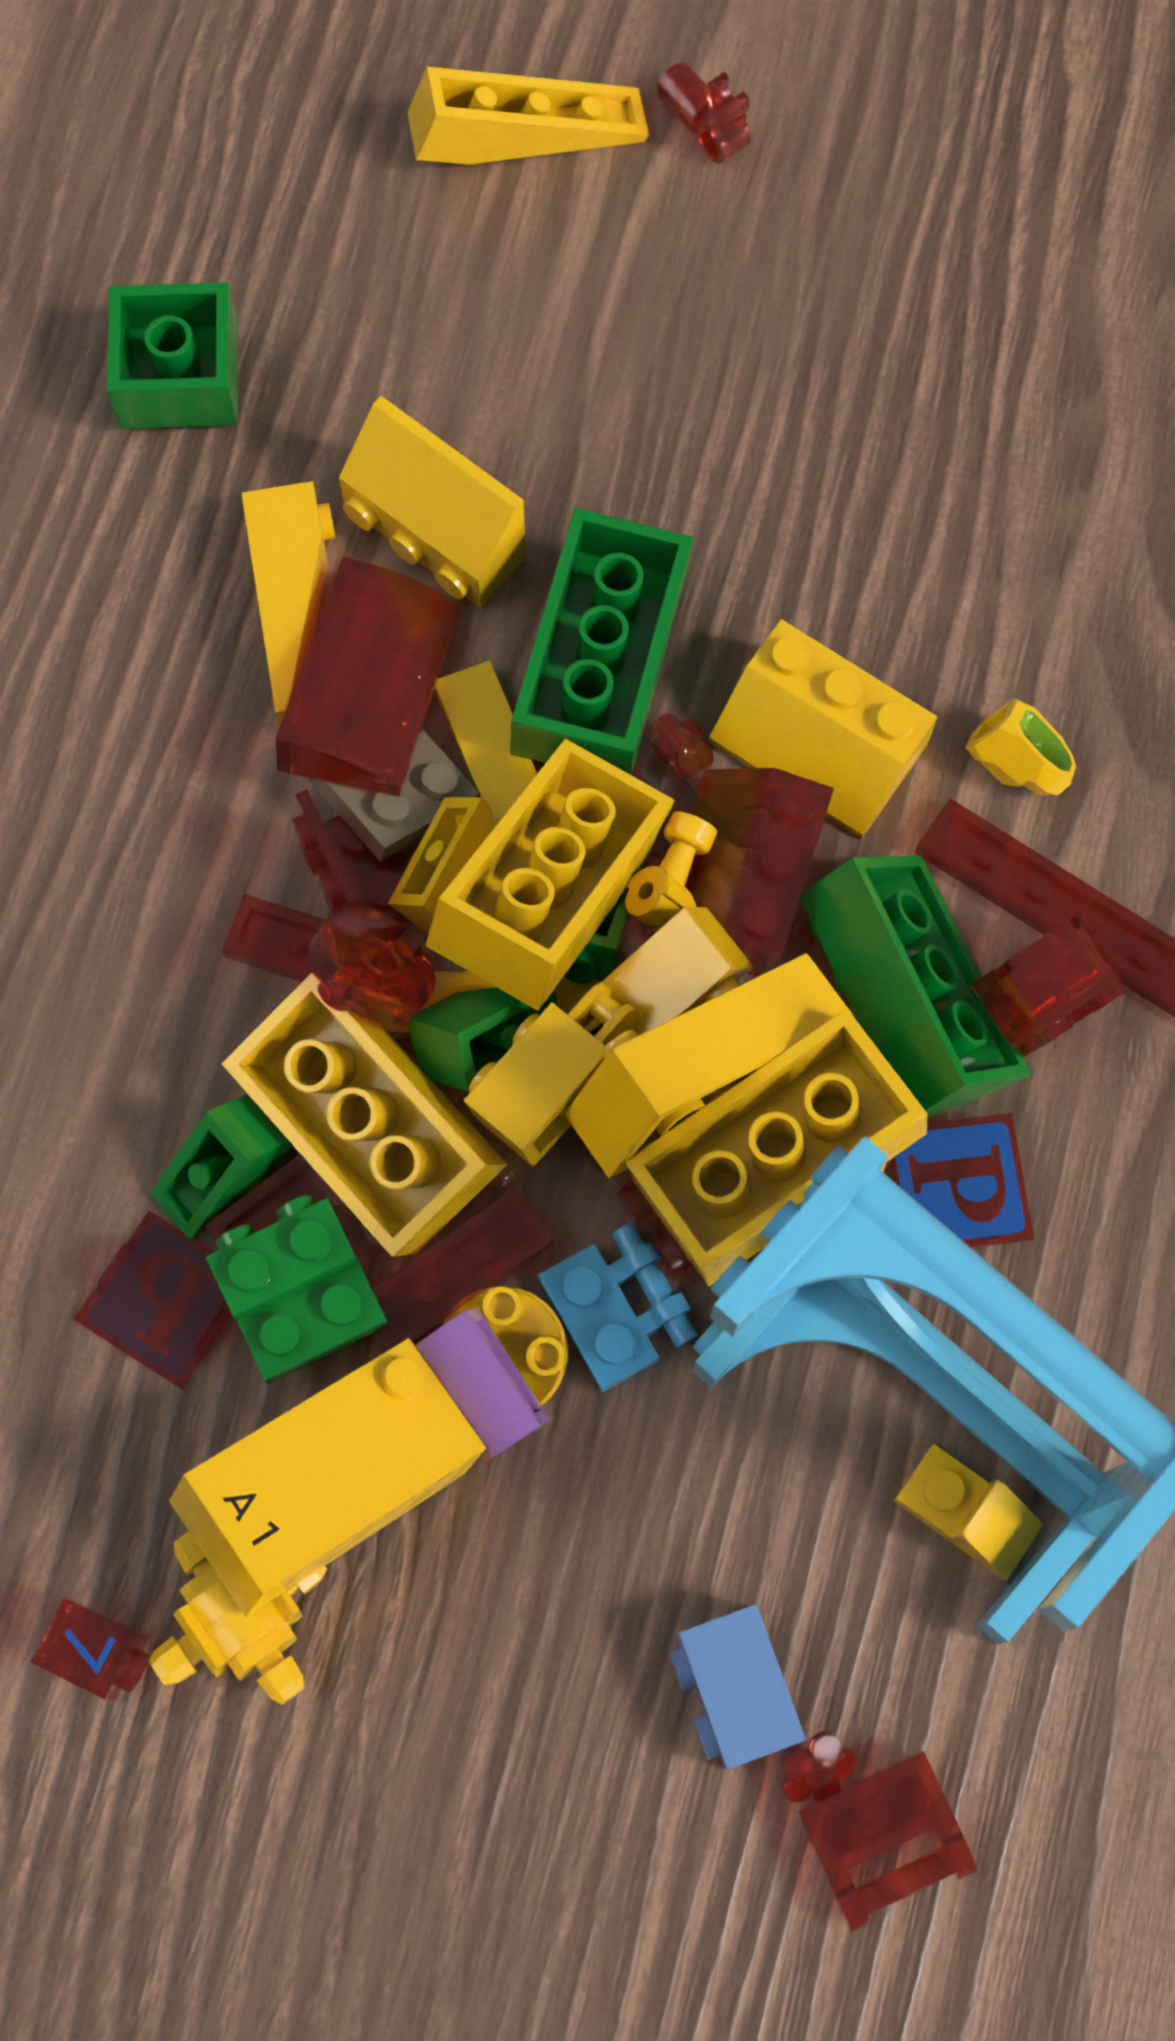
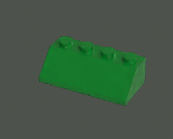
[798,855,1031,1117]

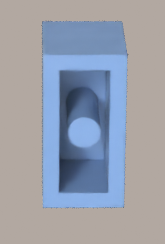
[669,1604,806,1770]

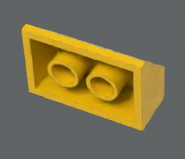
[339,396,526,608]
[708,619,938,839]

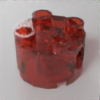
[970,915,1126,1057]

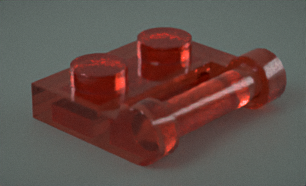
[796,1751,978,1932]

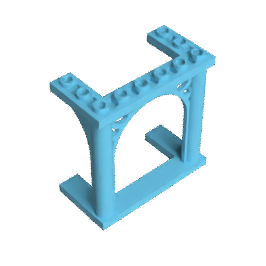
[692,1136,1175,1644]

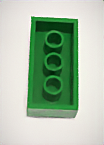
[510,508,693,776]

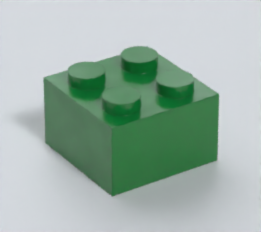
[107,282,238,429]

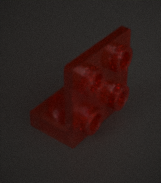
[291,789,410,944]

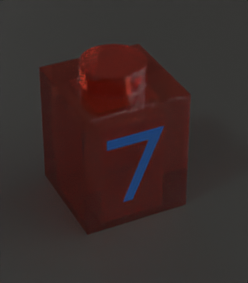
[31,1597,150,1700]

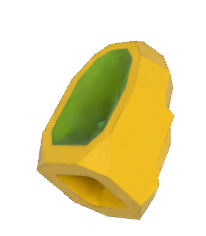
[965,698,1076,796]

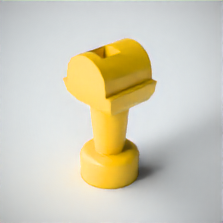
[625,811,718,933]

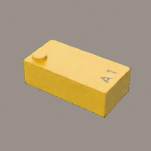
[426,738,675,1011]
[564,953,853,1178]
[222,972,508,1257]
[625,1008,928,1287]
[169,1338,487,1618]

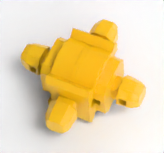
[148,1531,327,1705]

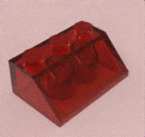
[649,768,834,977]

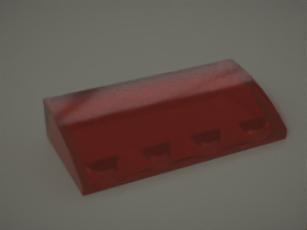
[275,556,460,797]

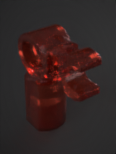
[657,62,751,164]

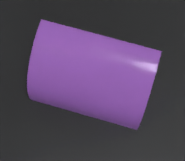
[415,1307,550,1465]

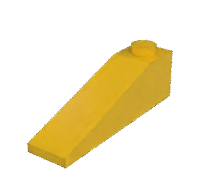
[407,67,649,165]
[241,481,336,737]

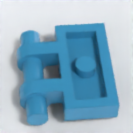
[537,1222,699,1393]

